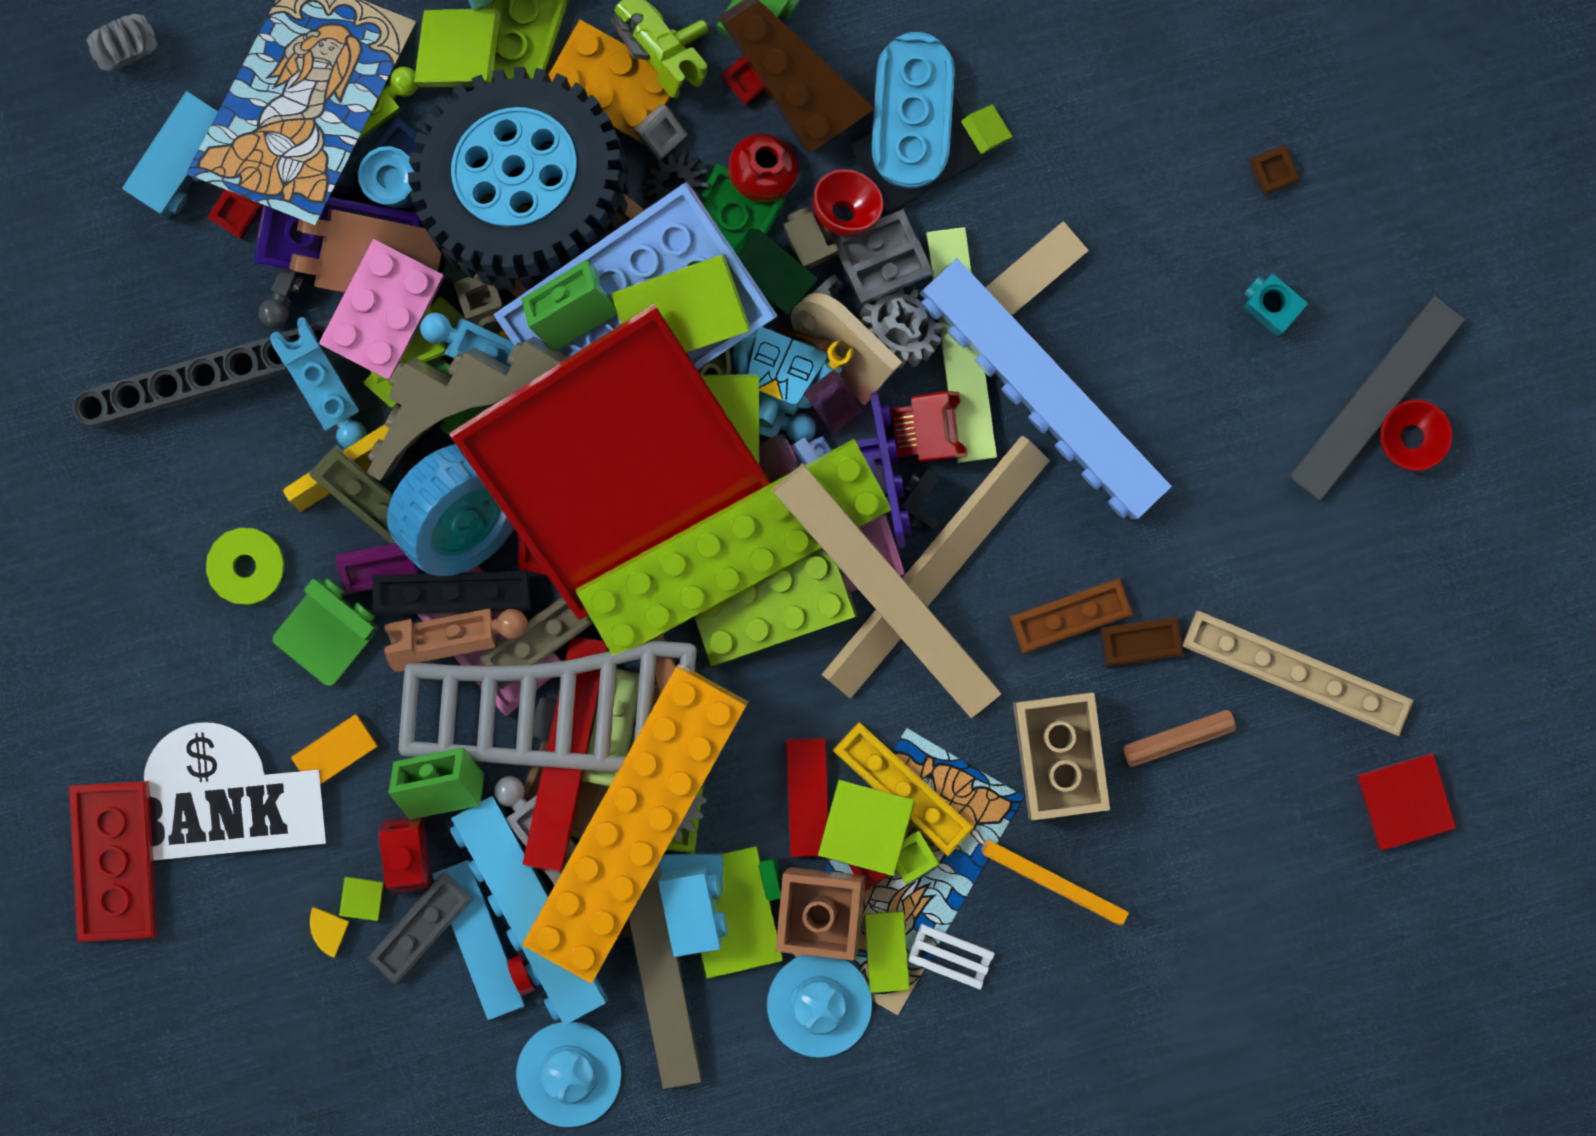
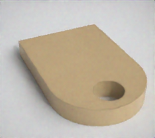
[791,293,902,406]

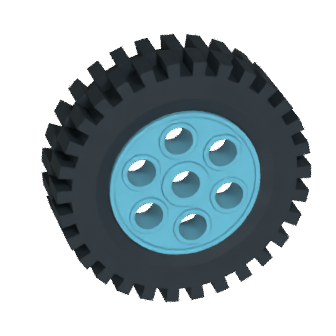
[408,67,630,289]

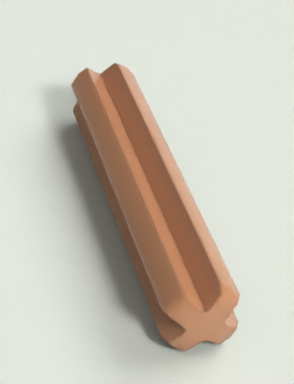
[1123,710,1236,767]

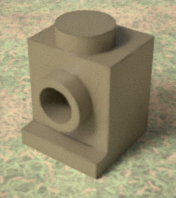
[783,207,838,270]
[453,274,505,334]

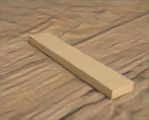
[1182,610,1414,736]

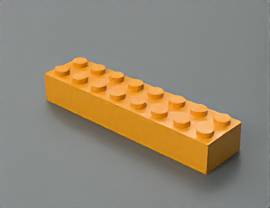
[522,663,748,984]

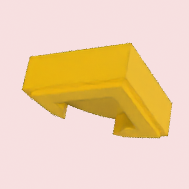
[310,906,350,958]

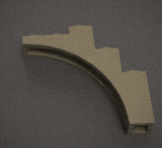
[367,337,569,481]

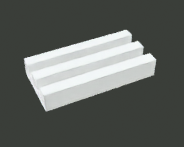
[907,923,995,990]

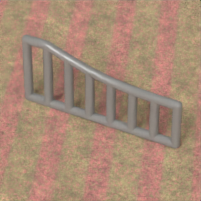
[398,640,696,772]

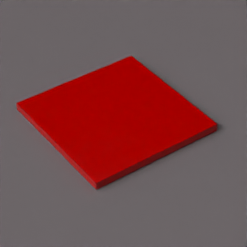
[450,303,771,620]

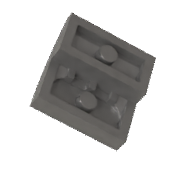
[832,209,933,305]

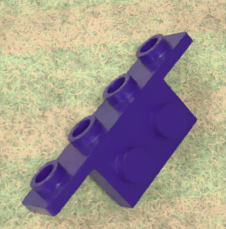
[840,392,911,549]

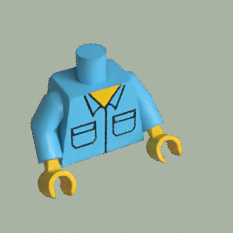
[732,327,854,427]

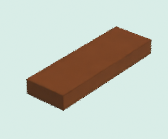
[1009,578,1133,654]

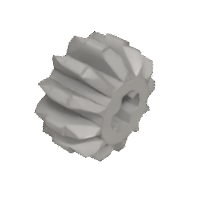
[86,14,157,71]

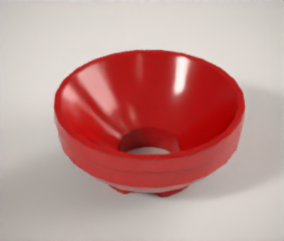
[728,133,798,203]
[812,169,883,237]
[1380,400,1452,471]

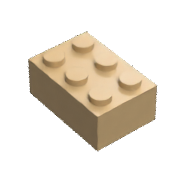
[1013,692,1110,820]

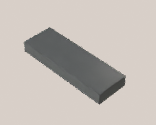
[367,872,474,985]

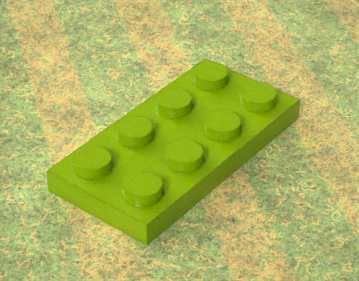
[694,548,858,666]

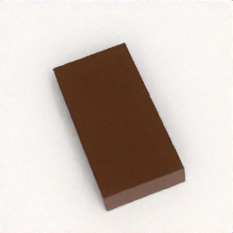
[1100,616,1184,666]

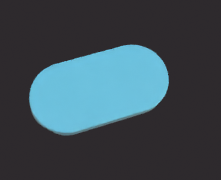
[872,32,955,189]

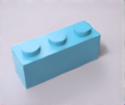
[122,91,218,219]

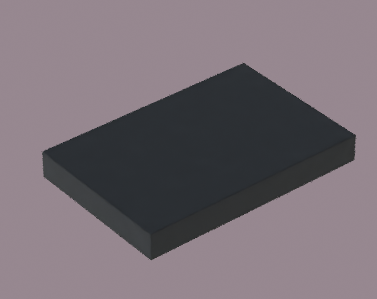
[849,94,988,214]

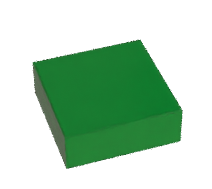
[758,857,782,901]

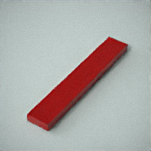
[522,636,609,873]

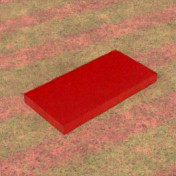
[69,781,158,942]

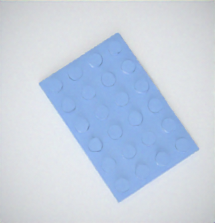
[493,182,777,369]

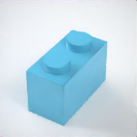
[658,864,728,957]

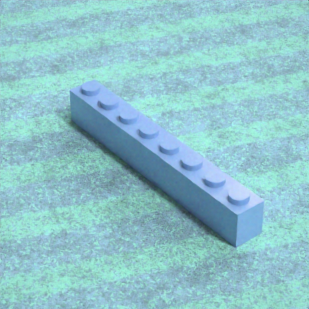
[919,258,1172,519]

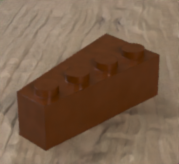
[718,0,874,153]

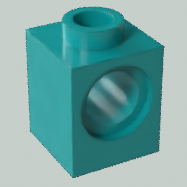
[1242,273,1308,337]

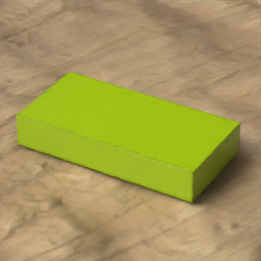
[864,911,909,993]

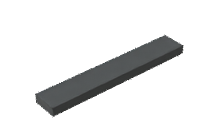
[1288,296,1465,501]

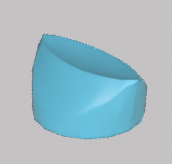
[358,146,414,209]

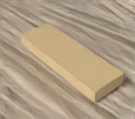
[985,221,1089,316]

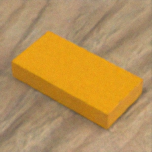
[291,714,379,785]

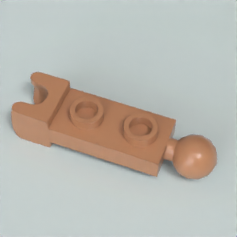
[384,608,527,672]

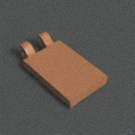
[289,209,442,308]

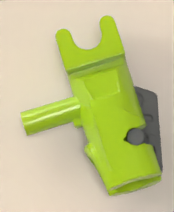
[611,0,709,99]

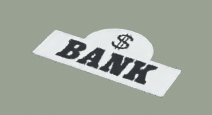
[144,722,326,860]

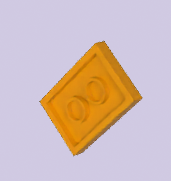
[549,20,671,145]

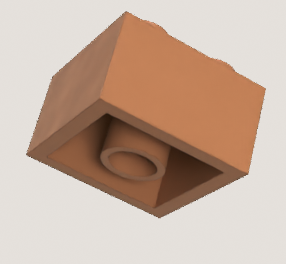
[776,867,866,961]

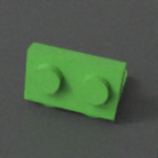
[273,578,380,686]

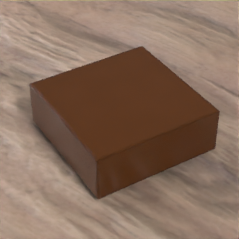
[1248,144,1301,196]

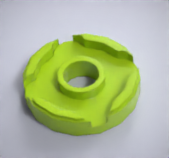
[206,528,285,605]

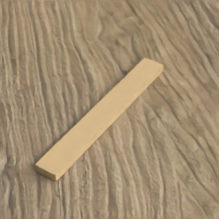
[821,436,1050,699]
[772,463,1001,719]

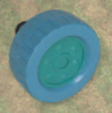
[387,444,514,576]

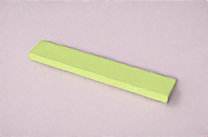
[926,227,997,463]

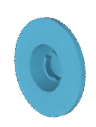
[767,955,872,1057]
[516,1021,621,1127]

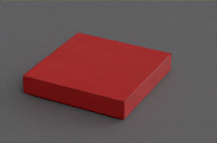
[1356,753,1456,851]

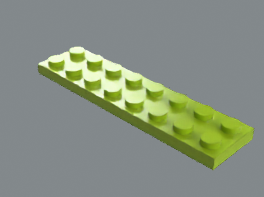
[576,439,891,656]

